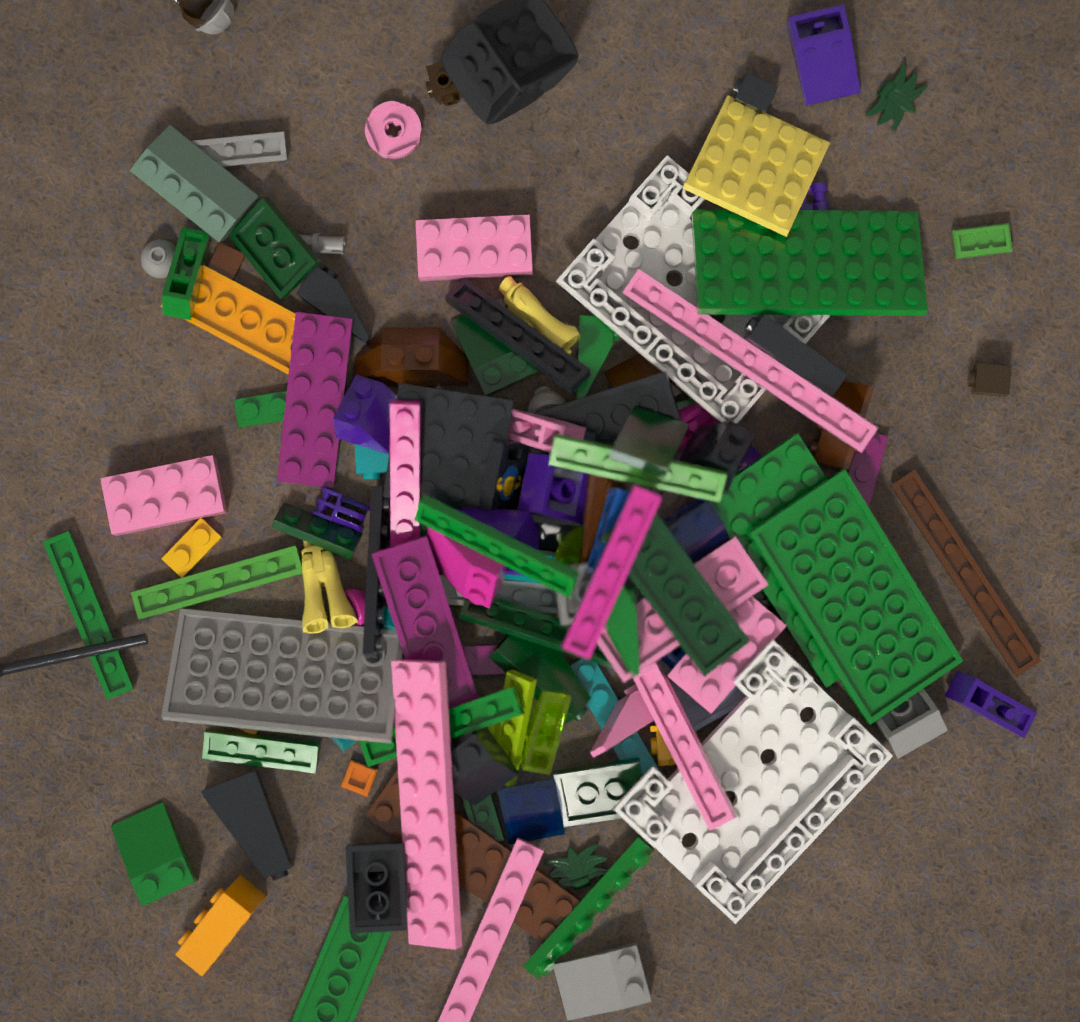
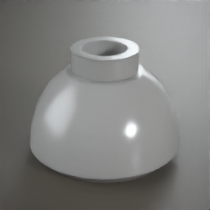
[141,239,176,278]
[528,386,566,413]

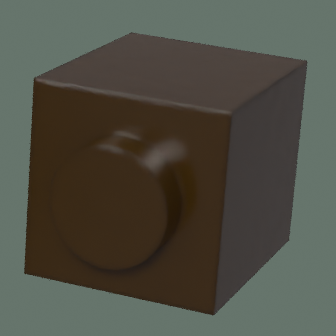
[967,363,1012,397]

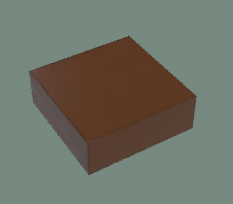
[208,242,245,281]

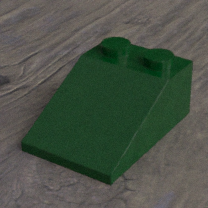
[450,297,537,396]

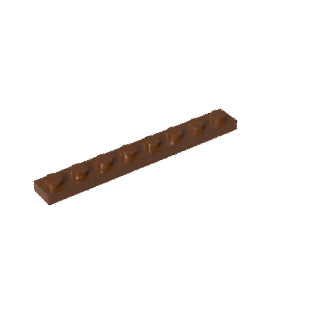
[890,470,1041,677]

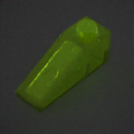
[520,690,572,775]

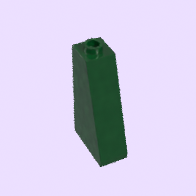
[488,634,591,724]

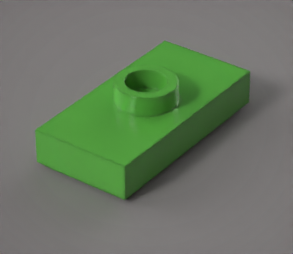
[951,223,1013,259]

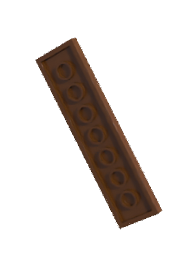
[365,770,582,943]

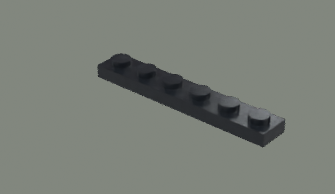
[445,278,591,394]
[362,486,390,660]

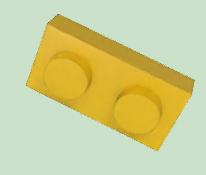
[161,518,222,578]

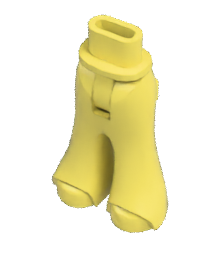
[498,276,581,354]
[301,540,357,634]

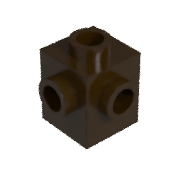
[426,62,463,106]

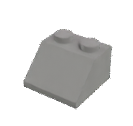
[875,688,948,759]

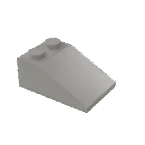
[554,942,652,1021]

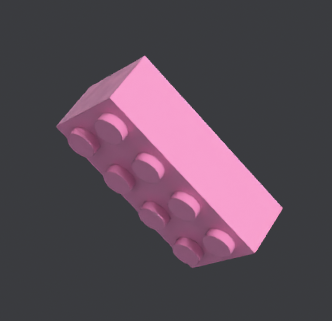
[415,214,533,281]
[100,455,227,536]
[666,596,786,714]

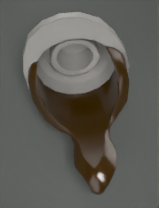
[170,0,234,34]

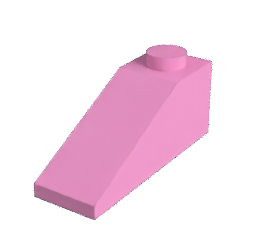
[508,409,586,452]
[590,684,654,757]

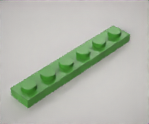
[549,434,727,502]
[131,545,302,620]

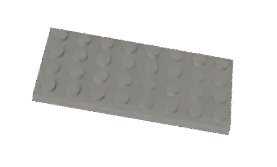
[161,608,404,743]

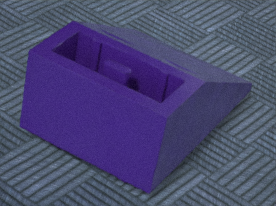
[786,4,861,106]

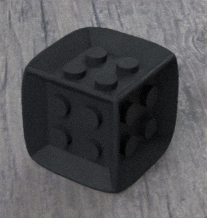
[441,0,579,125]

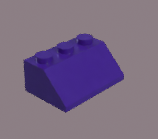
[454,508,539,576]

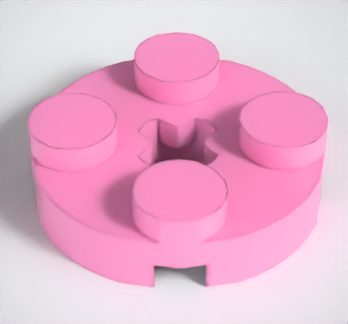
[365,101,422,159]

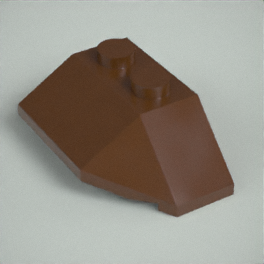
[354,328,468,386]

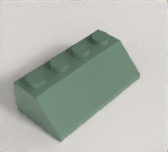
[130,125,259,242]

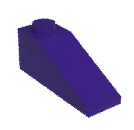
[944,671,1037,738]

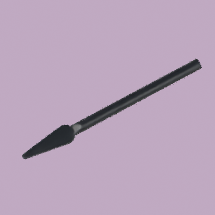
[0,633,148,677]

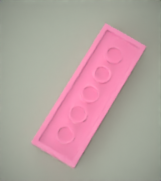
[597,537,768,683]

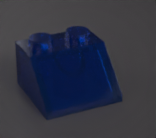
[663,498,730,564]
[498,778,565,845]

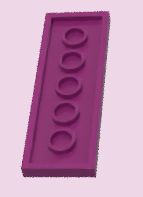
[277,311,353,488]
[371,535,478,709]

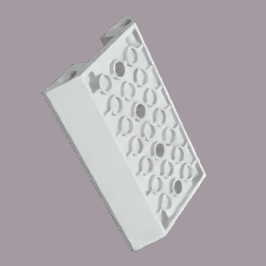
[556,155,830,424]
[613,639,893,924]

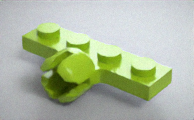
[476,670,537,787]

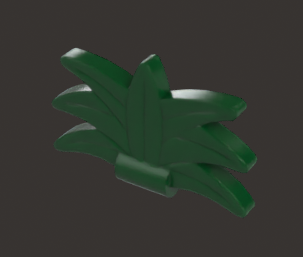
[865,63,927,131]
[545,843,608,890]

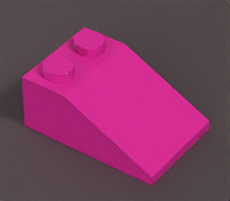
[426,527,507,608]

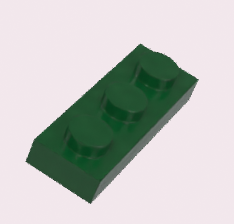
[272,502,362,559]

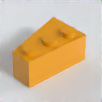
[175,875,267,976]

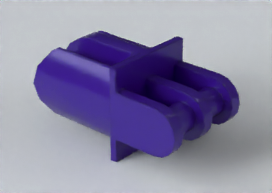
[312,487,370,532]

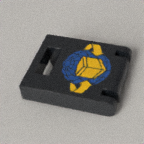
[479,439,529,511]

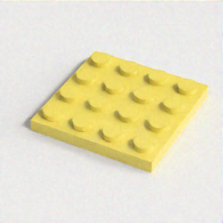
[683,95,830,237]

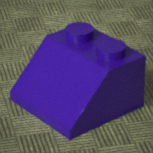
[333,375,397,454]
[518,453,588,524]

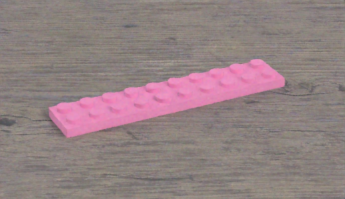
[391,659,462,950]

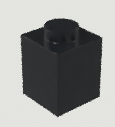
[732,73,778,114]

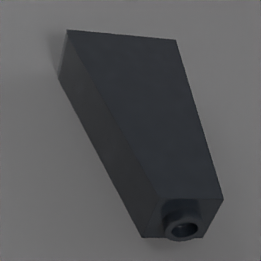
[743,314,848,397]
[201,770,293,881]

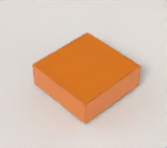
[341,760,378,797]

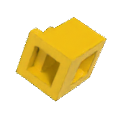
[649,725,675,766]

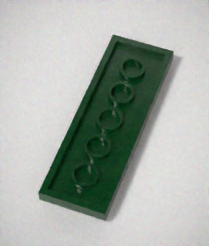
[600,512,750,677]

